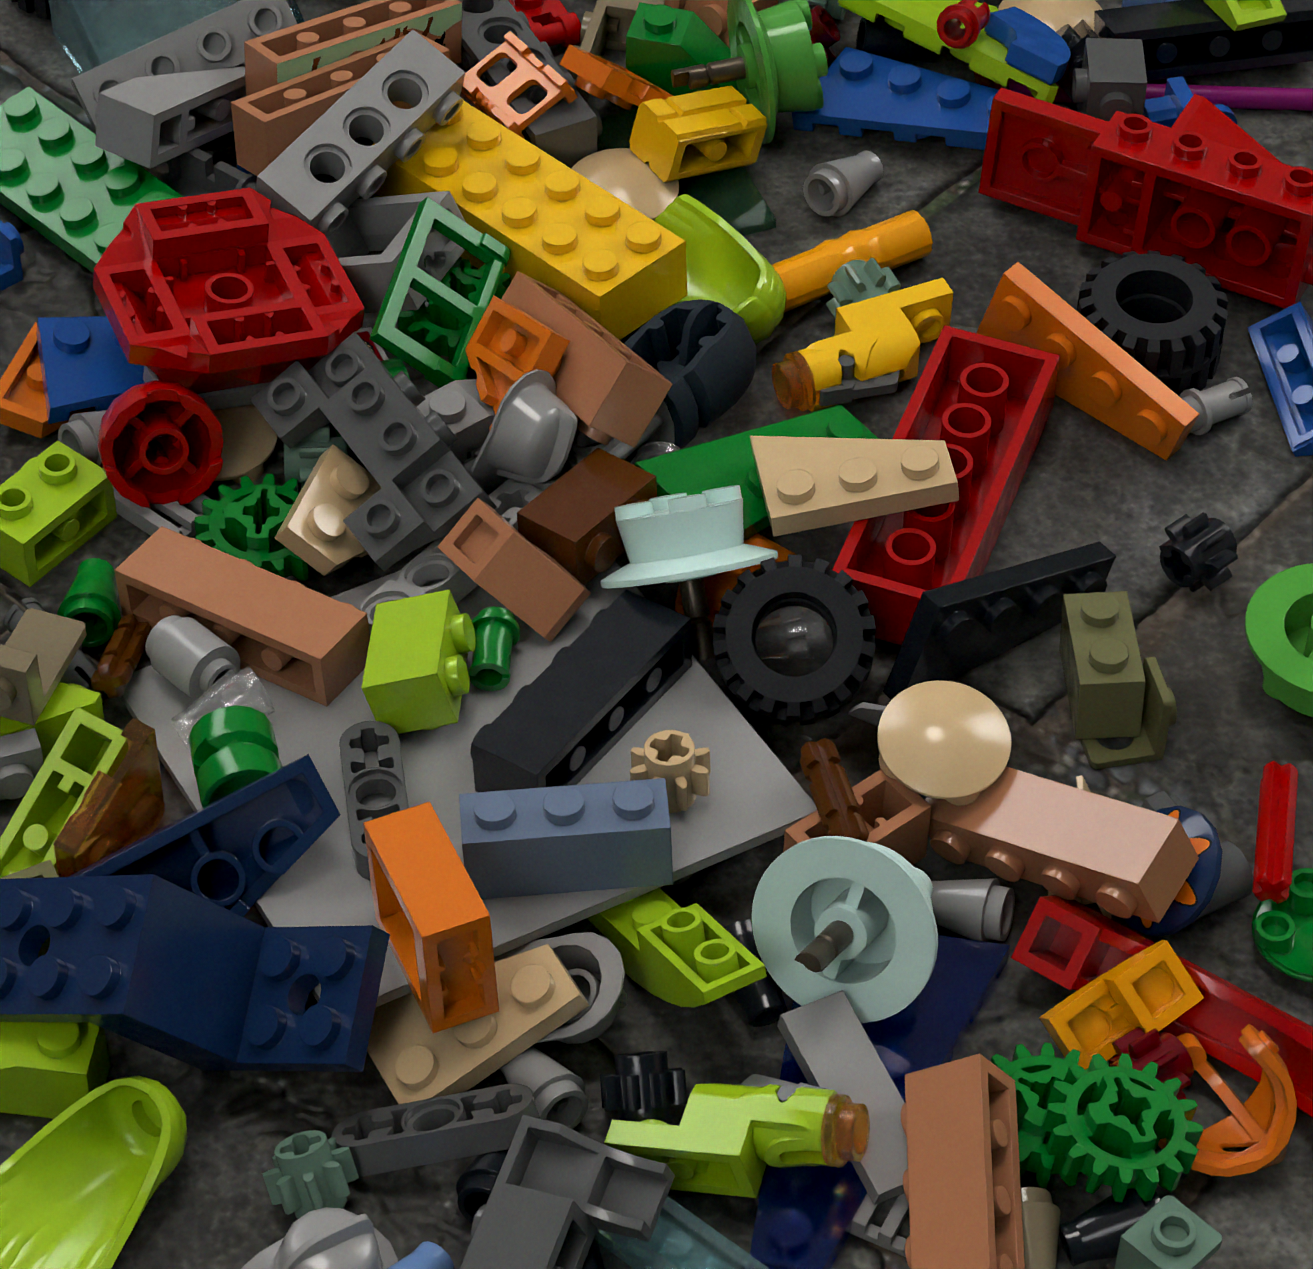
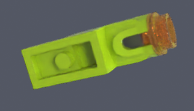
[604,1074,870,1198]

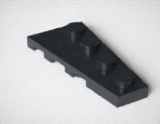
[883,541,1116,700]

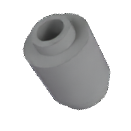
[145,615,240,704]

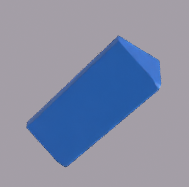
[1247,302,1313,457]

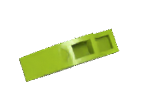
[587,888,767,1008]

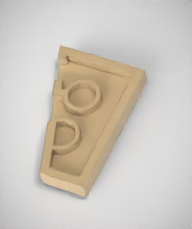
[750,436,960,537]
[367,944,590,1104]

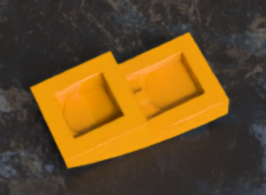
[1039,940,1204,1069]

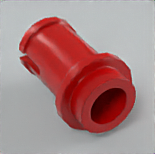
[937,0,990,49]

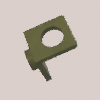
[1080,657,1177,770]

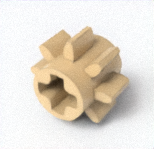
[630,730,711,813]

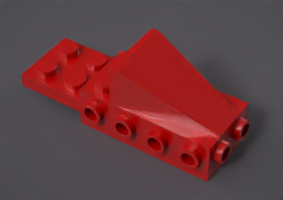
[978,87,1313,309]

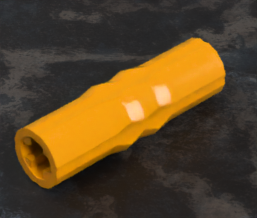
[772,210,933,312]

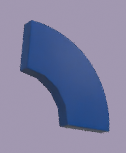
[984,7,1071,85]

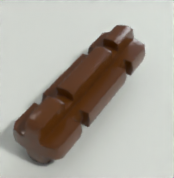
[90,614,152,698]
[800,738,869,842]

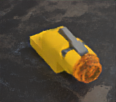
[772,278,954,412]

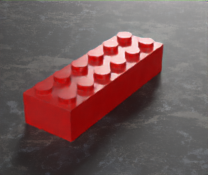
[826,325,1060,646]

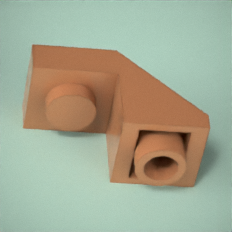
[438,498,591,642]

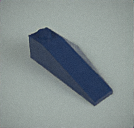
[69,754,341,917]

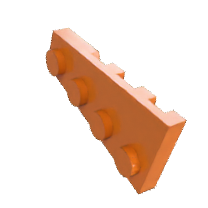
[976,262,1200,461]

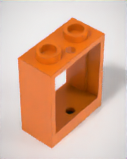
[363,801,499,1034]

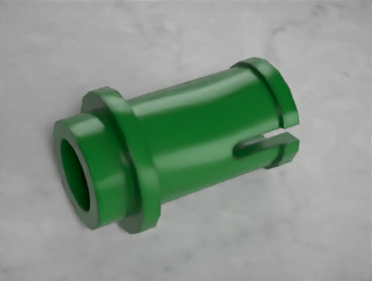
[469,606,520,691]

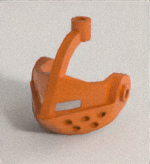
[1158,1024,1297,1177]

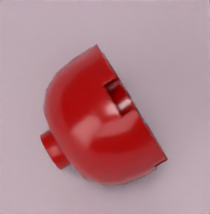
[98,380,224,508]

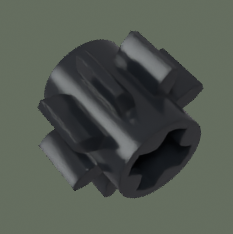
[1159,512,1238,592]
[600,1051,687,1124]

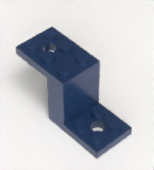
[0,874,390,1072]

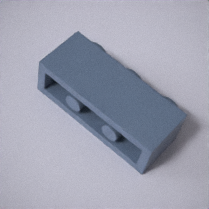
[459,778,673,899]

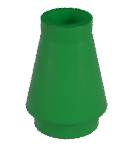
[57,558,121,647]

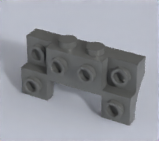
[250,332,497,572]
[460,1115,675,1269]

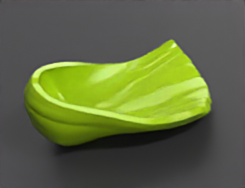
[655,194,786,344]
[0,1076,188,1269]

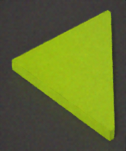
[837,0,1058,104]

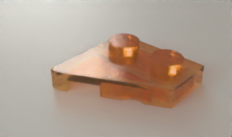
[53,718,165,877]

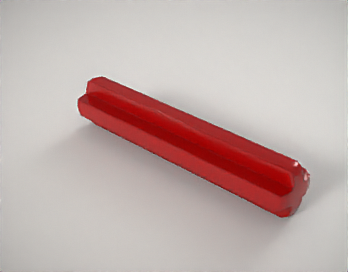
[1252,760,1298,904]

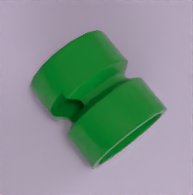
[188,705,282,807]

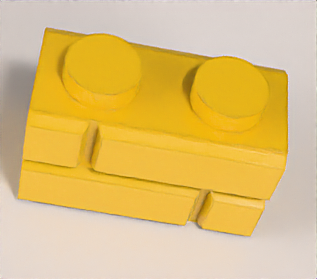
[629,85,768,182]

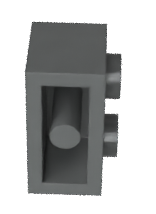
[1072,38,1147,122]

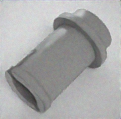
[1179,377,1253,435]

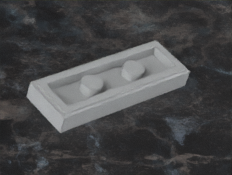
[777,990,908,1205]

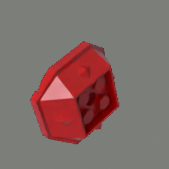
[93,187,365,394]

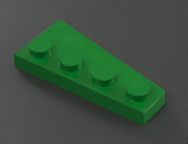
[635,405,879,540]

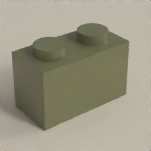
[1059,591,1146,739]

